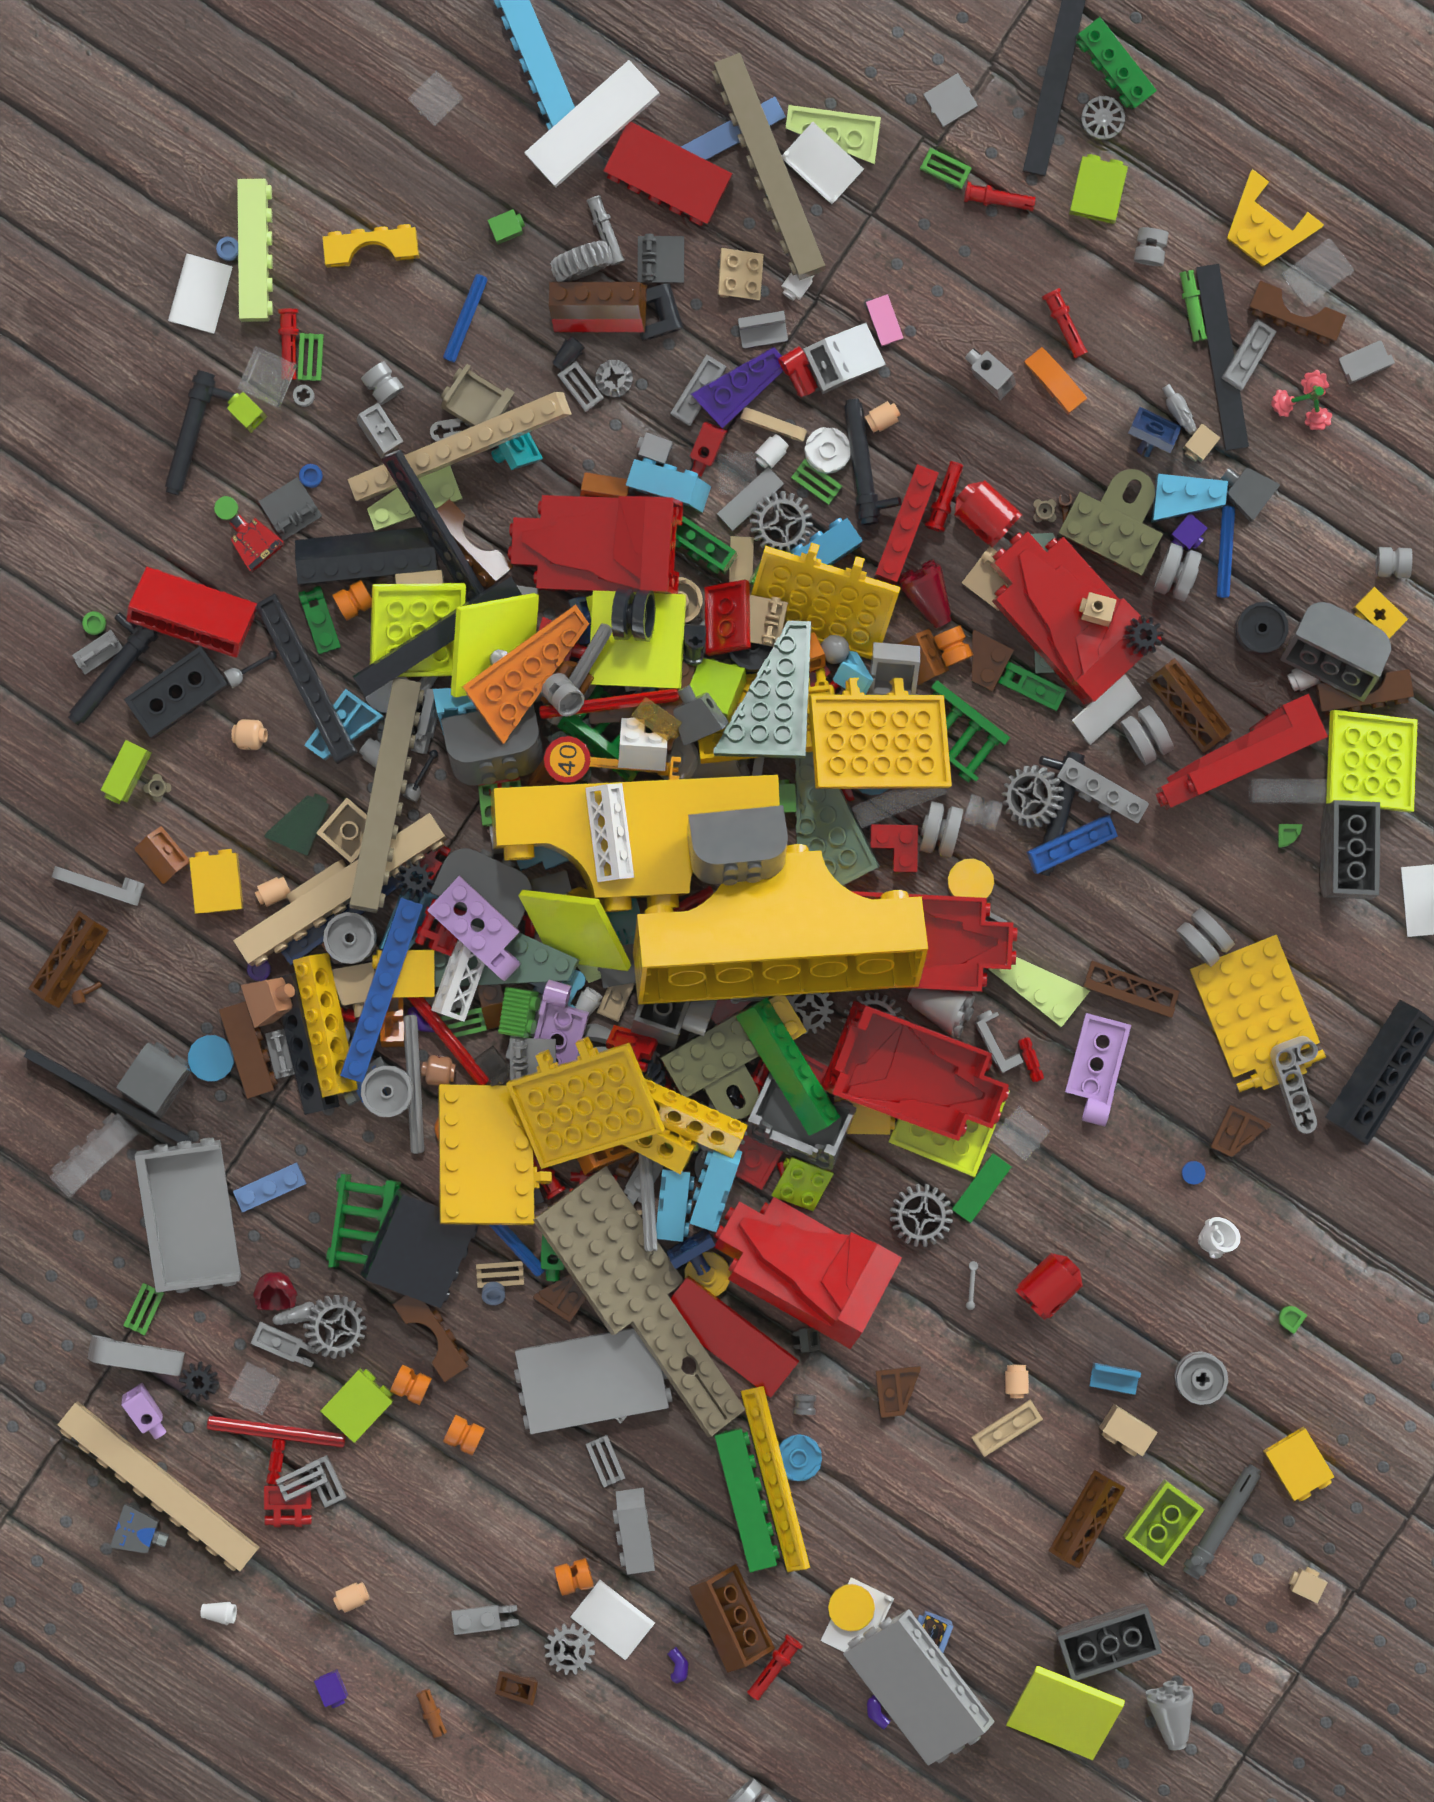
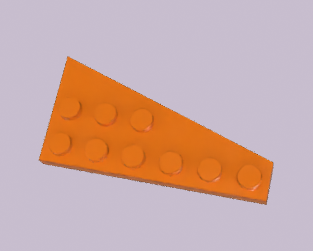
[462,605,589,744]

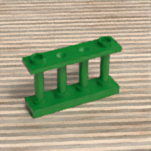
[930,681,1011,783]
[557,685,653,782]
[326,1174,401,1267]

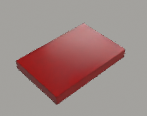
[704,579,751,656]

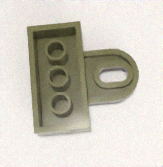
[1057,469,1163,578]
[658,1011,759,1119]

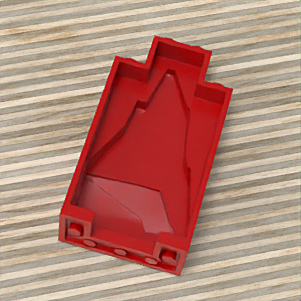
[508,495,683,594]
[990,532,1162,705]
[1155,694,1328,810]
[851,891,1017,992]
[821,1001,1009,1141]
[714,1197,902,1349]

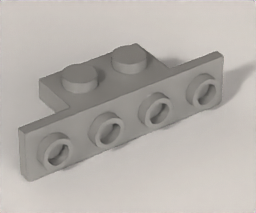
[1057,758,1149,824]

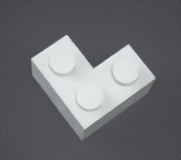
[618,718,668,771]

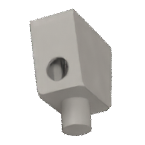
[965,348,1016,401]

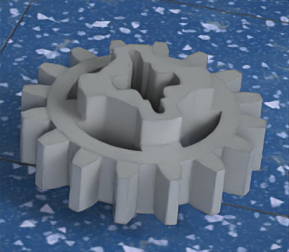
[786,992,834,1034]
[545,1623,595,1675]

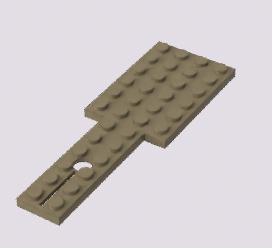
[533,1166,746,1437]

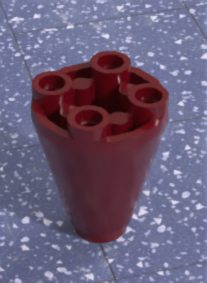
[898,559,952,628]

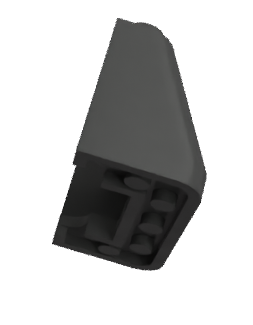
[747,1073,856,1170]

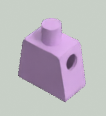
[121,1383,166,1439]

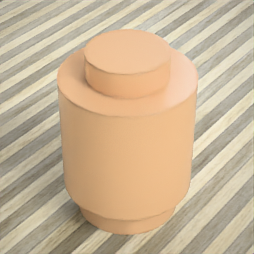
[865,401,901,433]
[255,877,290,907]
[1005,1365,1029,1398]
[333,1582,370,1613]

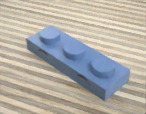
[233,1162,307,1212]

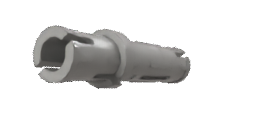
[586,195,625,266]

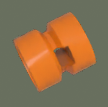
[332,579,372,621]
[933,625,974,667]
[390,1365,432,1406]
[443,1415,485,1456]
[554,1558,594,1596]

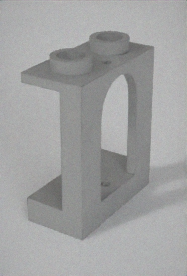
[975,1010,1023,1073]

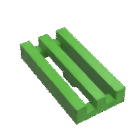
[920,148,972,190]
[298,333,324,381]
[791,459,842,505]
[440,1008,487,1041]
[123,1283,165,1336]

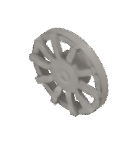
[1081,96,1125,140]

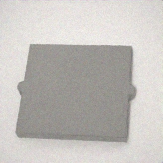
[923,73,978,127]

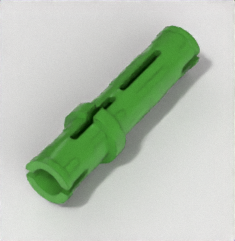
[1179,270,1207,342]

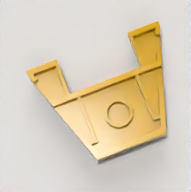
[1227,169,1324,267]

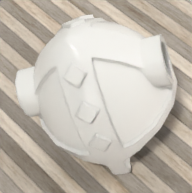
[1198,1217,1240,1259]

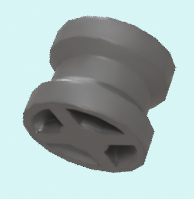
[792,1394,816,1415]

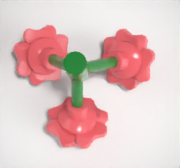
[1271,370,1332,430]

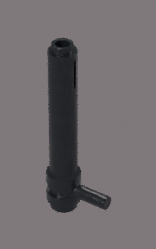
[165,370,236,496]
[844,398,902,525]
[68,612,159,726]
[1038,751,1086,876]

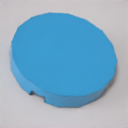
[188,1035,235,1081]
[779,1434,822,1481]

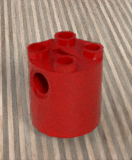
[954,480,1022,548]
[1015,1253,1083,1320]

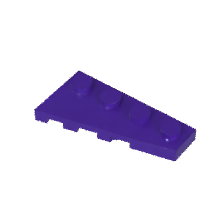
[690,347,783,428]

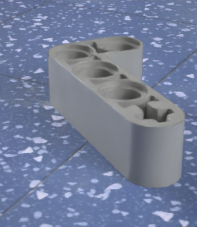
[1270,1036,1318,1134]
[87,1335,185,1376]

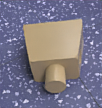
[332,962,376,1018]

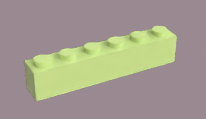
[238,179,273,322]

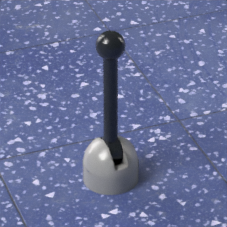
[223,651,277,688]
[400,750,438,803]

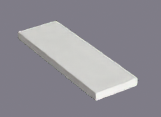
[524,60,660,188]

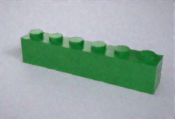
[736,997,840,1136]
[715,1427,780,1572]

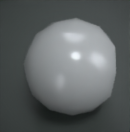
[821,635,850,664]

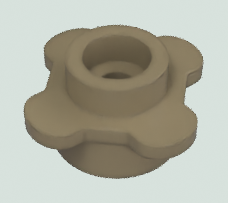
[1033,499,1056,522]
[143,774,172,802]

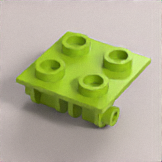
[771,1157,834,1211]

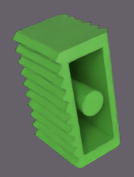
[498,987,541,1038]

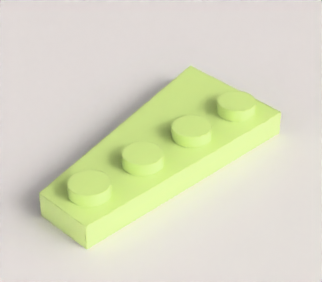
[786,105,881,164]
[367,466,462,531]
[988,957,1090,1027]

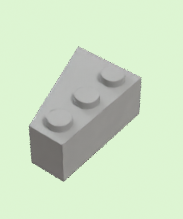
[613,1488,655,1575]

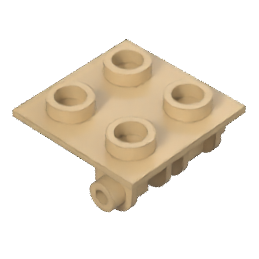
[717,248,764,300]
[962,546,1008,611]
[750,595,788,647]

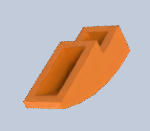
[1024,347,1087,414]
[380,997,405,1047]

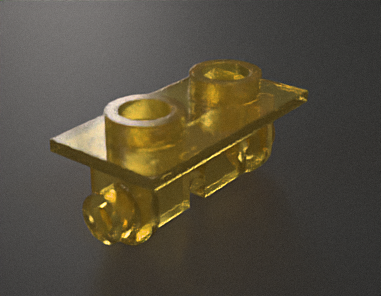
[631,697,682,741]

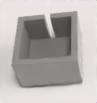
[868,642,920,695]

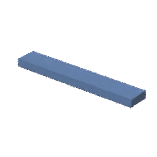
[681,97,786,160]

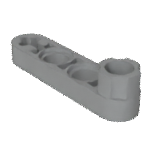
[51,866,145,906]

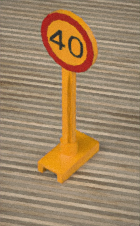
[544,736,681,783]

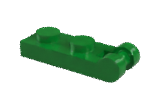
[298,586,341,655]
[998,662,1067,711]

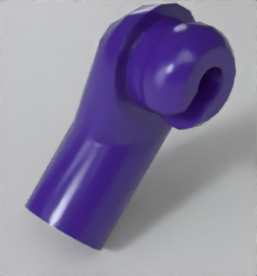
[406,1007,435,1033]
[667,1647,689,1683]
[867,1695,890,1730]

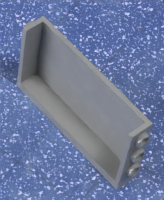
[135,1138,241,1293]
[514,1327,673,1434]
[843,1609,995,1766]

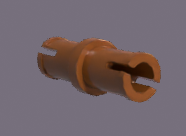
[416,1689,447,1738]

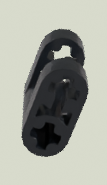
[639,283,684,341]

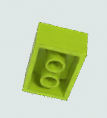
[1123,1479,1205,1566]

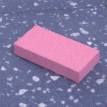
[866,294,903,347]

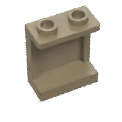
[440,364,515,427]

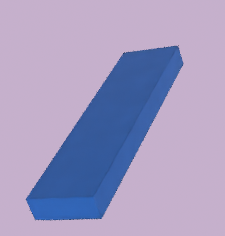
[1026,815,1118,874]

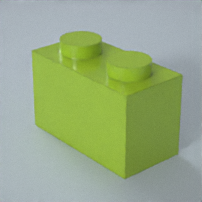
[227,392,267,433]

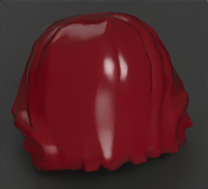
[253,1272,298,1311]

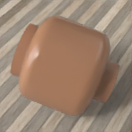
[421,1055,456,1086]

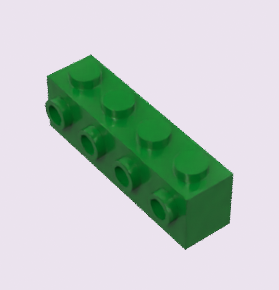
[1075,17,1157,110]
[675,516,738,575]

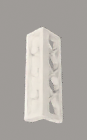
[585,783,634,882]
[431,925,485,1022]

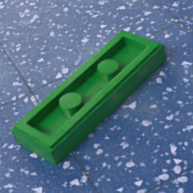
[952,1153,1012,1223]

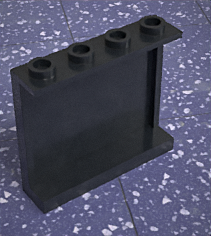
[360,1189,478,1308]

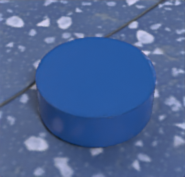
[299,464,323,488]
[1181,1161,1206,1185]

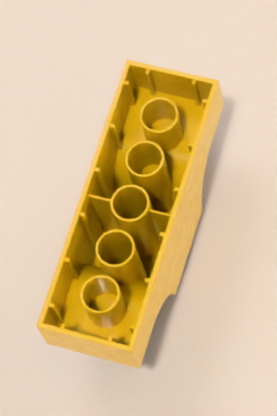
[490,775,780,912]
[633,844,928,1005]

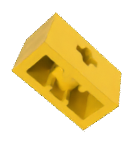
[1352,587,1408,639]

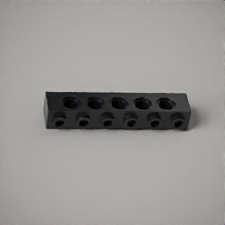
[273,973,340,1115]

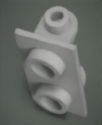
[72,630,122,675]
[265,1029,295,1079]

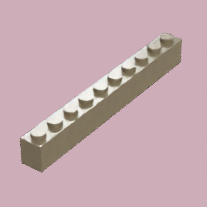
[712,53,825,281]
[349,678,424,913]

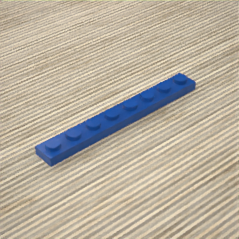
[340,897,423,1083]

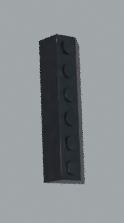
[295,527,438,587]
[1325,1000,1434,1145]

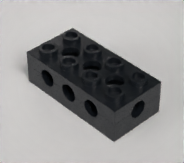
[124,646,230,739]

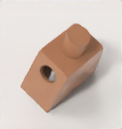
[241,977,295,1028]

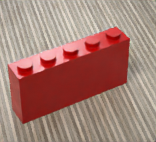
[604,122,734,226]
[874,464,939,586]
[126,567,257,658]

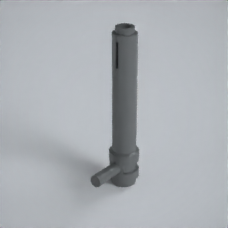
[1183,1464,1261,1580]

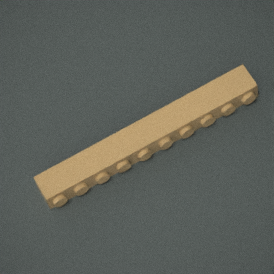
[348,392,572,501]
[233,813,447,966]
[58,1401,259,1571]

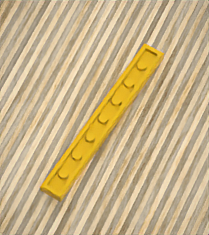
[741,1386,810,1572]

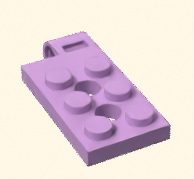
[427,875,521,981]
[534,979,590,1065]
[1065,1013,1131,1127]

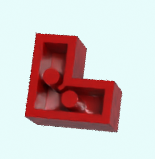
[870,824,918,873]

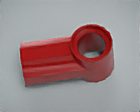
[778,347,818,397]

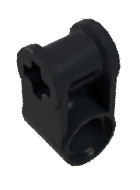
[683,624,706,666]

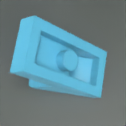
[833,651,873,695]

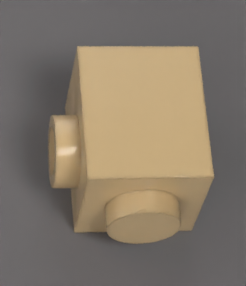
[1079,592,1116,627]
[1288,1567,1328,1604]

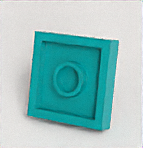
[491,433,543,470]

